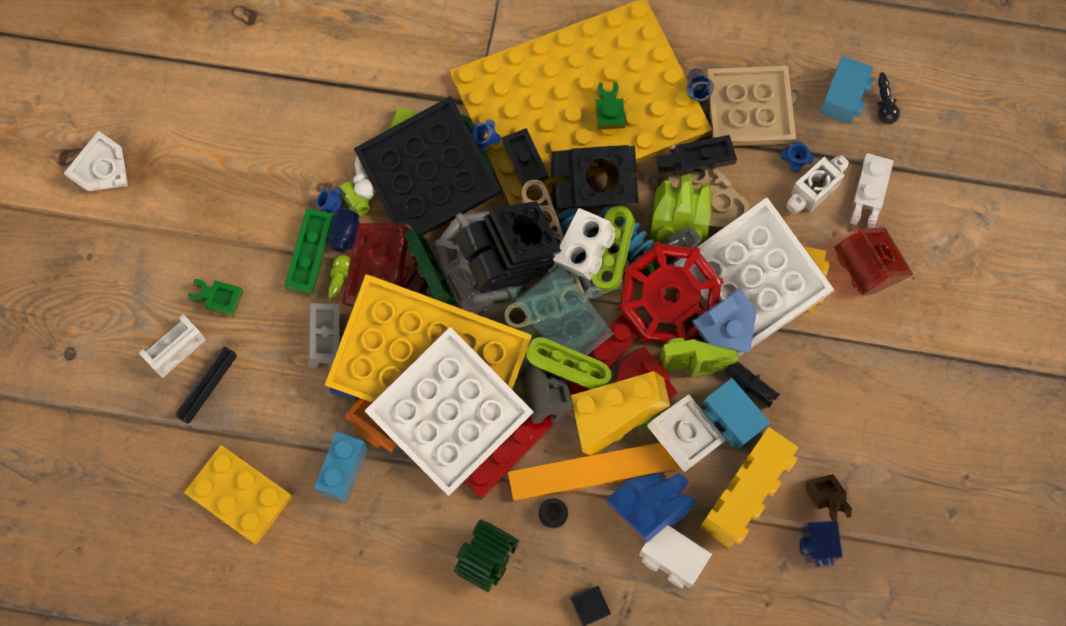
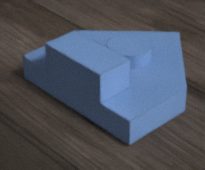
[691,288,757,353]

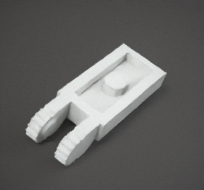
[850,153,894,230]

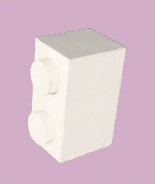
[639,525,712,589]

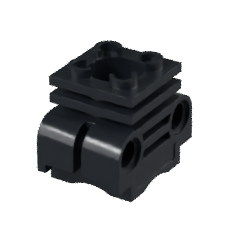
[549,145,639,209]
[452,201,561,294]

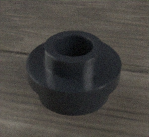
[538,498,568,529]

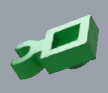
[595,82,625,130]
[188,279,243,317]

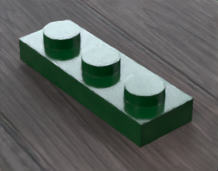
[404,228,457,306]

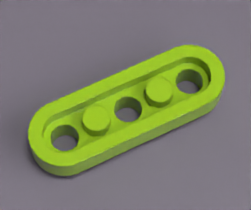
[591,206,635,291]
[526,337,611,389]

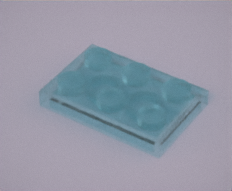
[514,265,614,355]

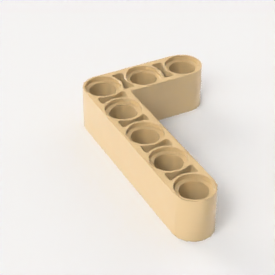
[504,180,585,332]

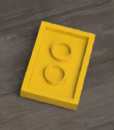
[184,445,293,545]

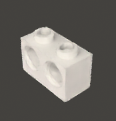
[553,208,615,280]

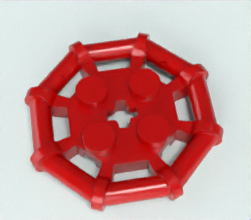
[618,241,724,343]

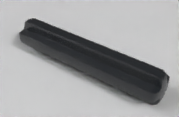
[175,346,237,424]

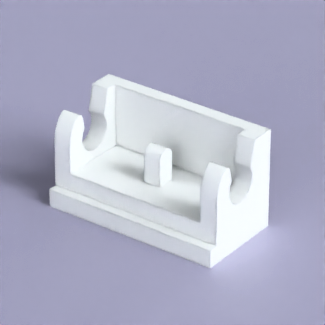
[138,314,206,378]

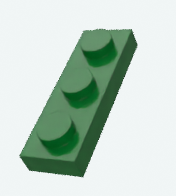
[284,208,335,295]

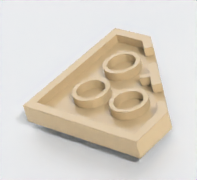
[668,145,750,231]

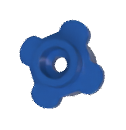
[471,120,501,152]
[781,142,814,172]
[317,187,342,213]

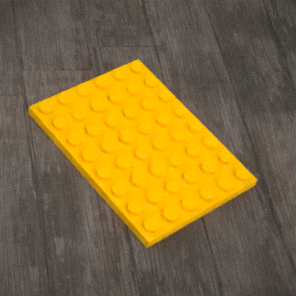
[450,0,712,206]

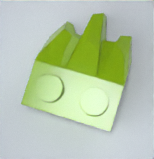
[650,174,712,247]
[659,338,740,378]

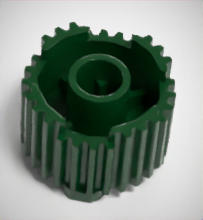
[454,519,519,593]

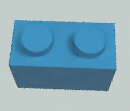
[820,56,874,124]
[702,378,771,451]
[314,432,368,504]

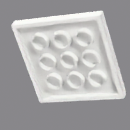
[674,198,835,357]
[365,327,533,496]

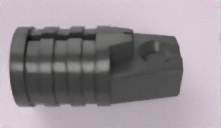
[652,227,701,268]

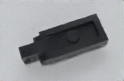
[656,135,737,175]

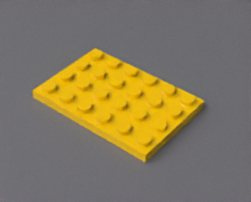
[325,274,532,403]

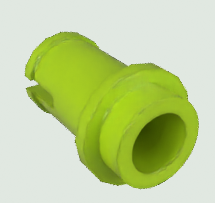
[340,181,370,217]

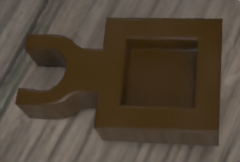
[806,474,852,522]

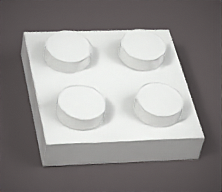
[647,394,726,472]

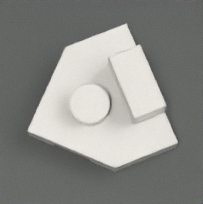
[64,131,128,192]

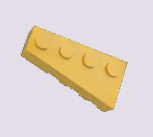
[699,427,799,548]

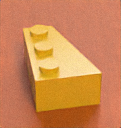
[571,371,670,456]

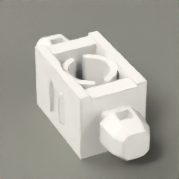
[786,155,849,214]

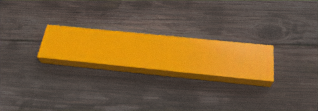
[508,442,682,502]

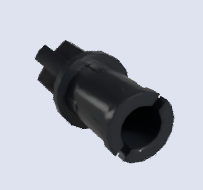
[725,362,780,408]

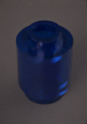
[326,209,360,253]

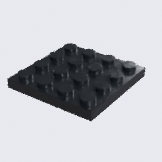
[354,96,502,246]

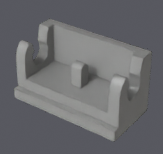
[308,303,339,368]

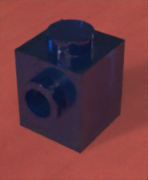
[799,521,843,568]

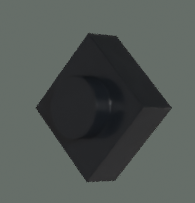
[571,585,611,626]

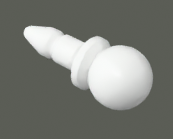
[353,156,376,200]

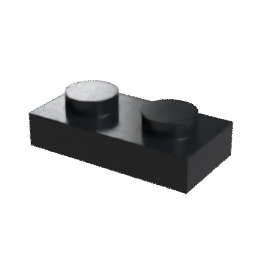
[501,128,548,189]

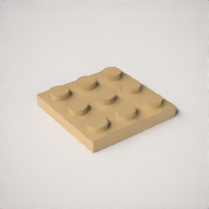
[706,66,796,146]

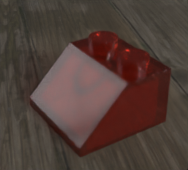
[834,227,913,295]

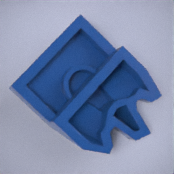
[606,473,696,543]

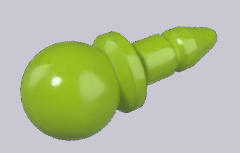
[328,255,355,300]

